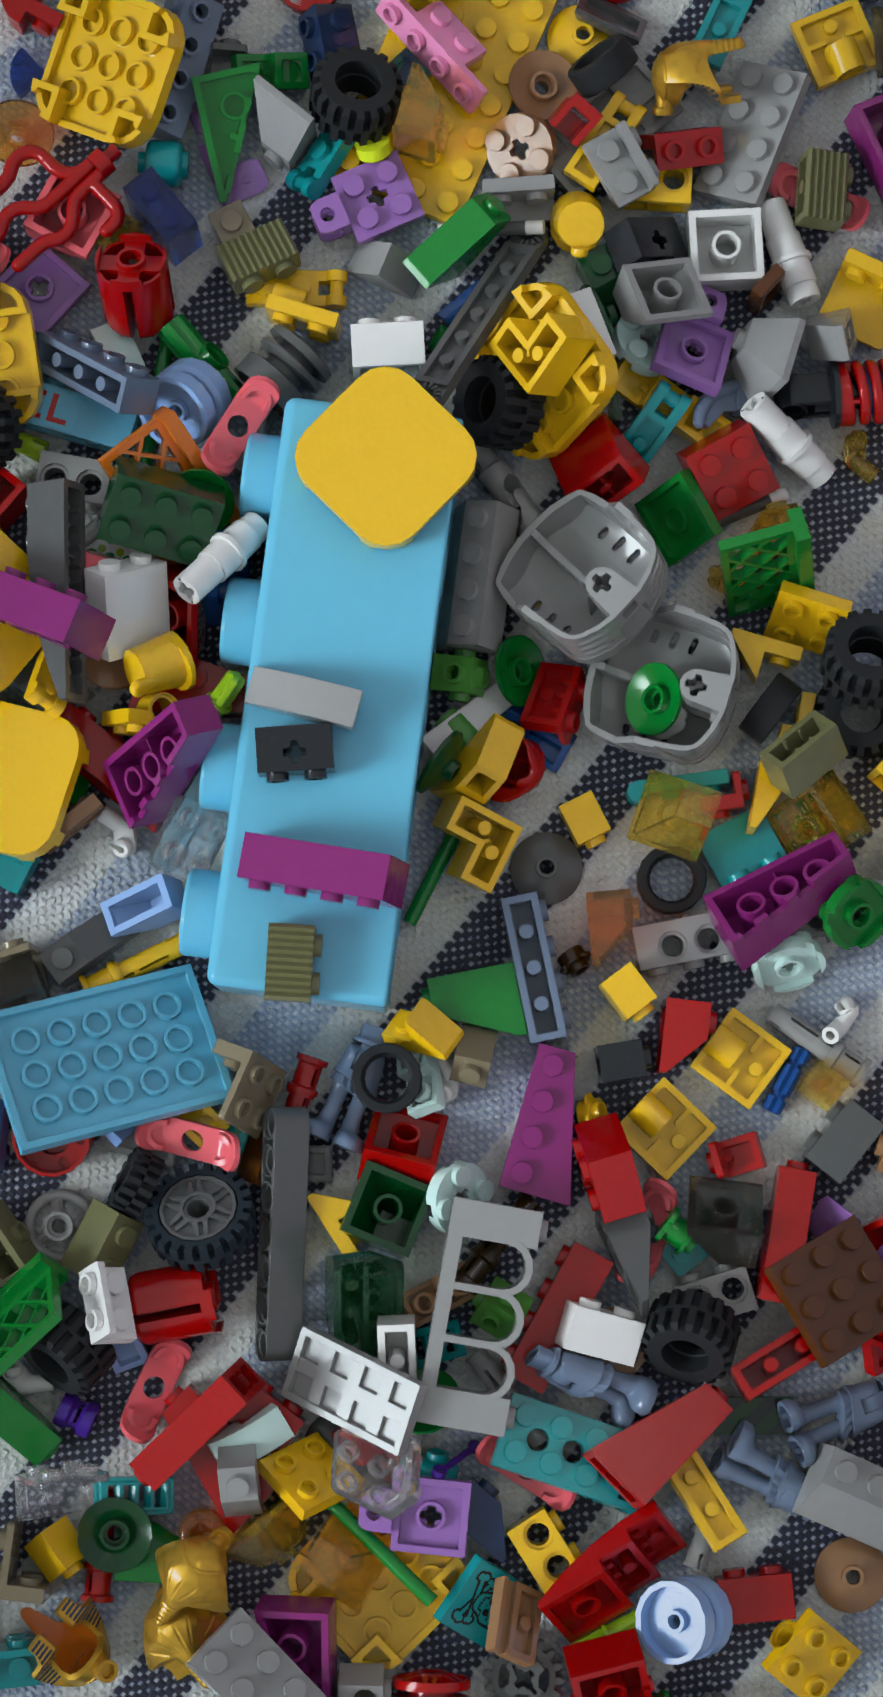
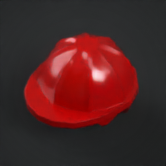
[490,737,546,802]

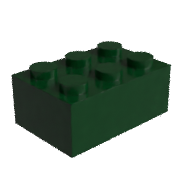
[96,456,226,565]

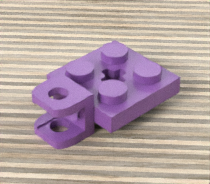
[310,150,425,246]
[0,237,91,336]
[649,284,735,398]
[358,1473,472,1558]

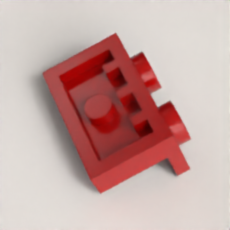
[639,126,724,171]
[519,662,586,745]

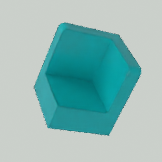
[0,854,41,897]

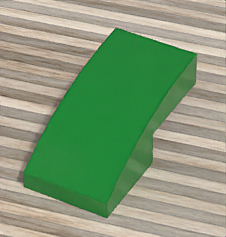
[231,52,309,91]

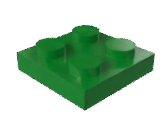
[634,468,723,567]

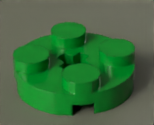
[819,874,883,950]

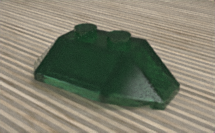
[325,1250,404,1357]

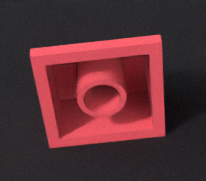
[23,164,122,260]

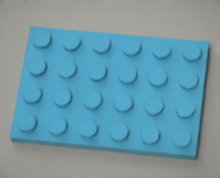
[0,963,232,1156]

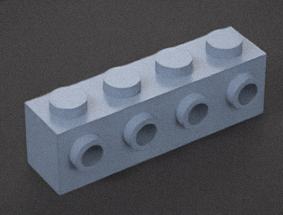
[152,0,225,141]
[37,327,161,415]
[500,891,572,1045]

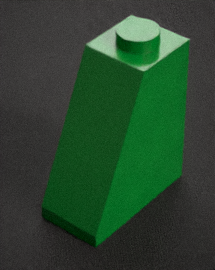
[402,192,511,289]
[421,962,527,1037]
[0,1376,62,1467]

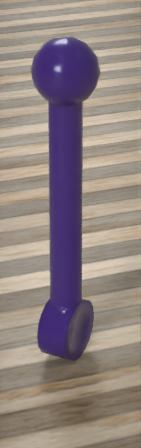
[432,1440,480,1479]

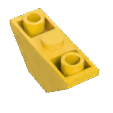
[430,713,525,805]

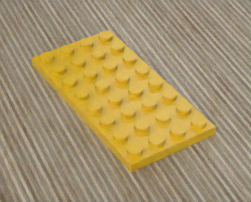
[334,0,558,223]

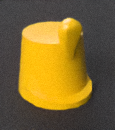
[550,190,605,258]
[123,631,196,698]

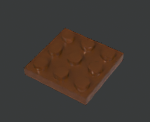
[763,1215,883,1368]

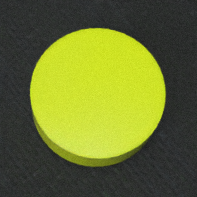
[355,134,393,163]

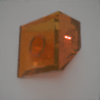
[586,889,640,970]

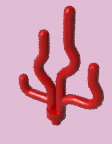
[0,144,125,272]

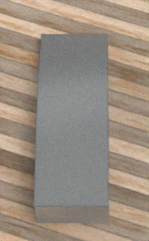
[244,666,363,731]

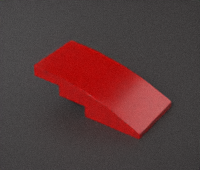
[537,1499,687,1643]

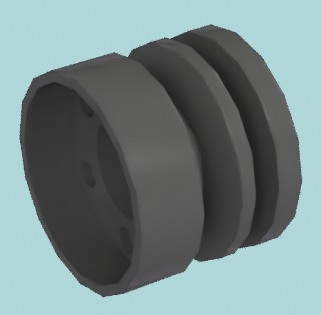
[234,324,332,418]

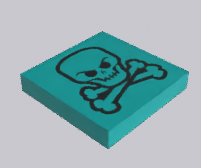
[433,1553,528,1648]

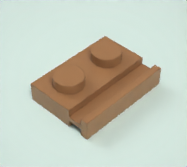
[47,793,105,854]
[485,1576,544,1668]

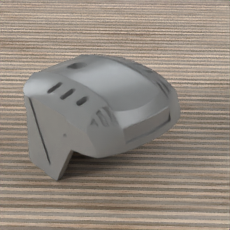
[496,489,670,664]
[583,604,741,765]

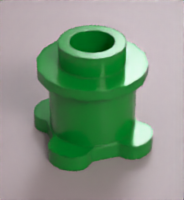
[653,1206,701,1255]

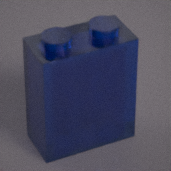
[123,166,203,267]

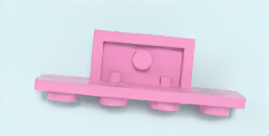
[376,0,487,114]

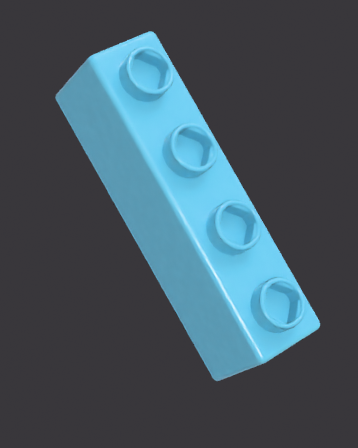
[179,398,463,1013]

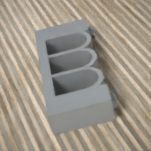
[416,1196,549,1437]

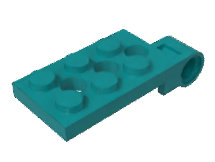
[489,1392,653,1515]

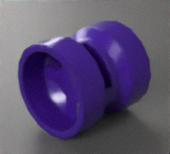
[52,1393,102,1439]

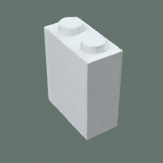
[84,551,170,662]

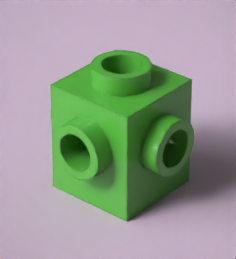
[429,649,490,703]
[469,1276,534,1339]

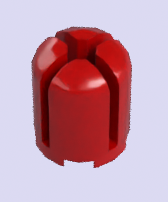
[94,232,175,339]
[127,1264,224,1345]

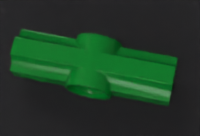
[158,313,243,400]

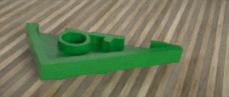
[190,62,260,203]

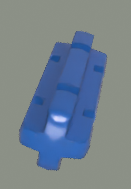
[762,1046,811,1115]

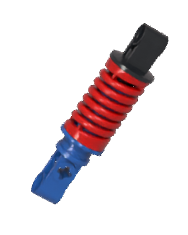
[773,359,883,429]

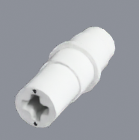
[761,197,821,309]
[740,392,835,489]
[173,512,268,604]

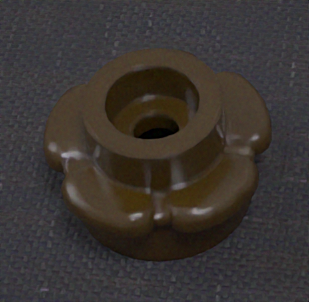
[557,945,591,977]

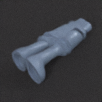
[310,1022,385,1155]
[525,1345,658,1429]
[777,1377,883,1468]
[708,1419,824,1526]

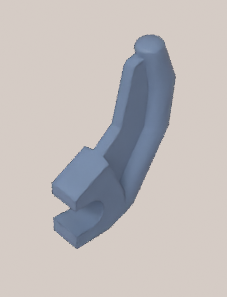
[693,380,748,429]

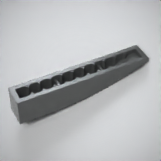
[25,478,87,704]

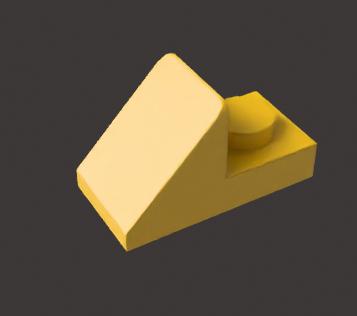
[731,628,804,684]
[381,998,464,1060]
[307,1193,360,1259]

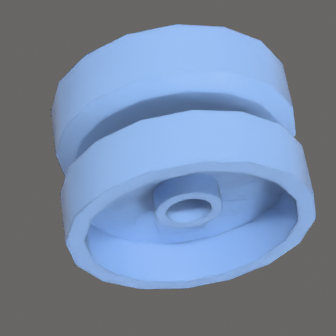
[139,357,232,445]
[635,1575,733,1665]

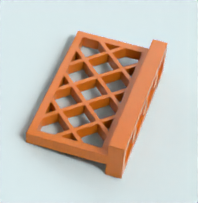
[97,406,241,566]

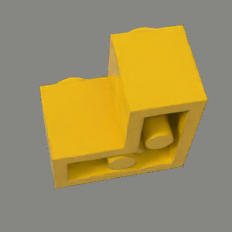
[489,312,596,397]
[431,793,523,894]

